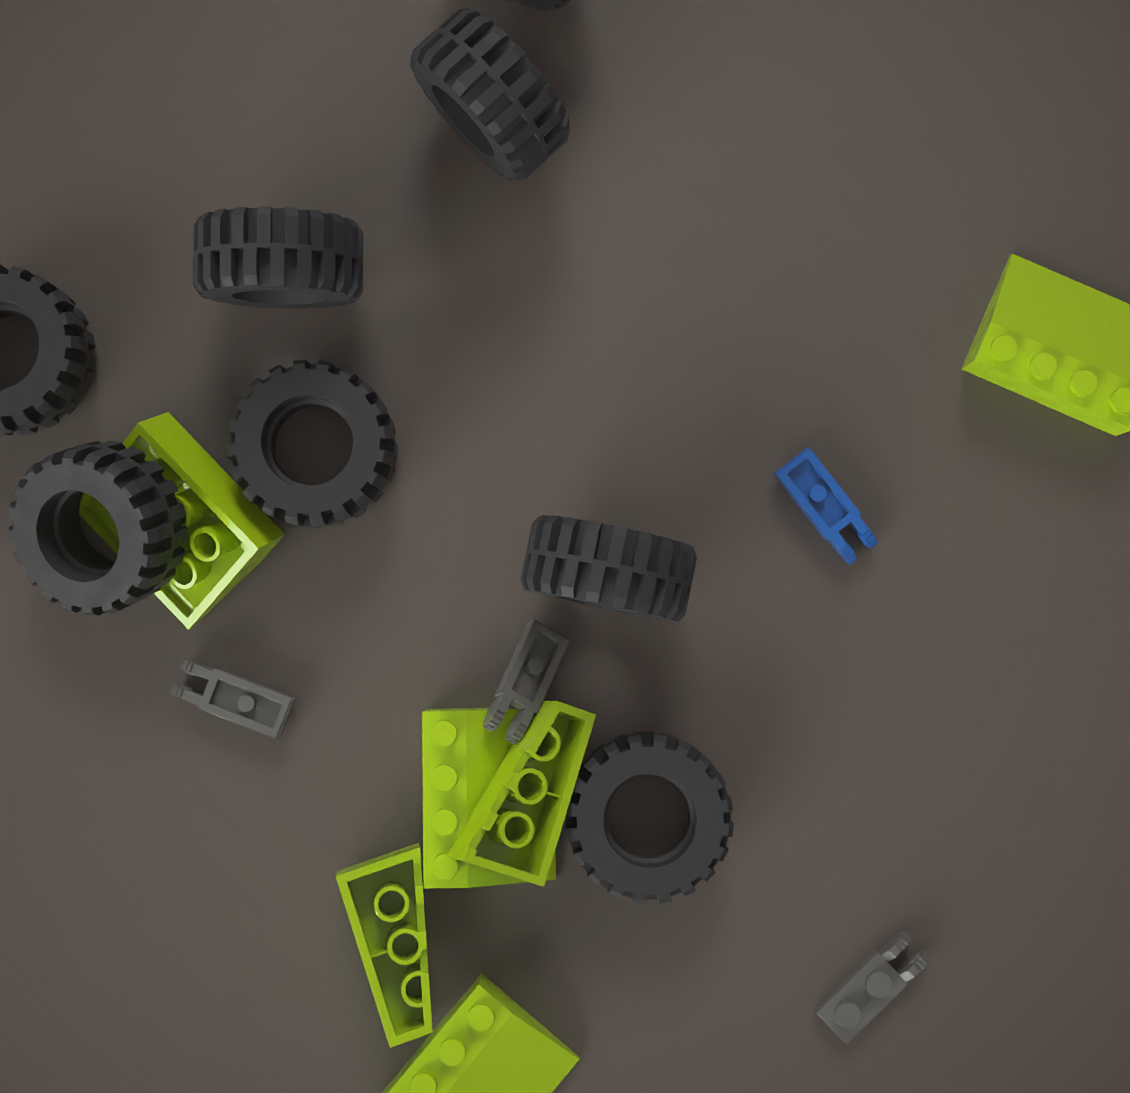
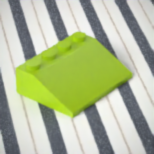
[961,254,1130,436]
[79,412,285,630]
[422,708,556,889]
[381,973,580,1093]

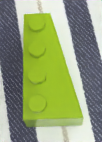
[447,701,596,887]
[336,843,433,1048]

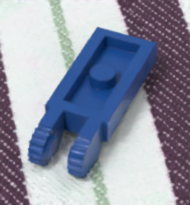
[773,447,878,566]

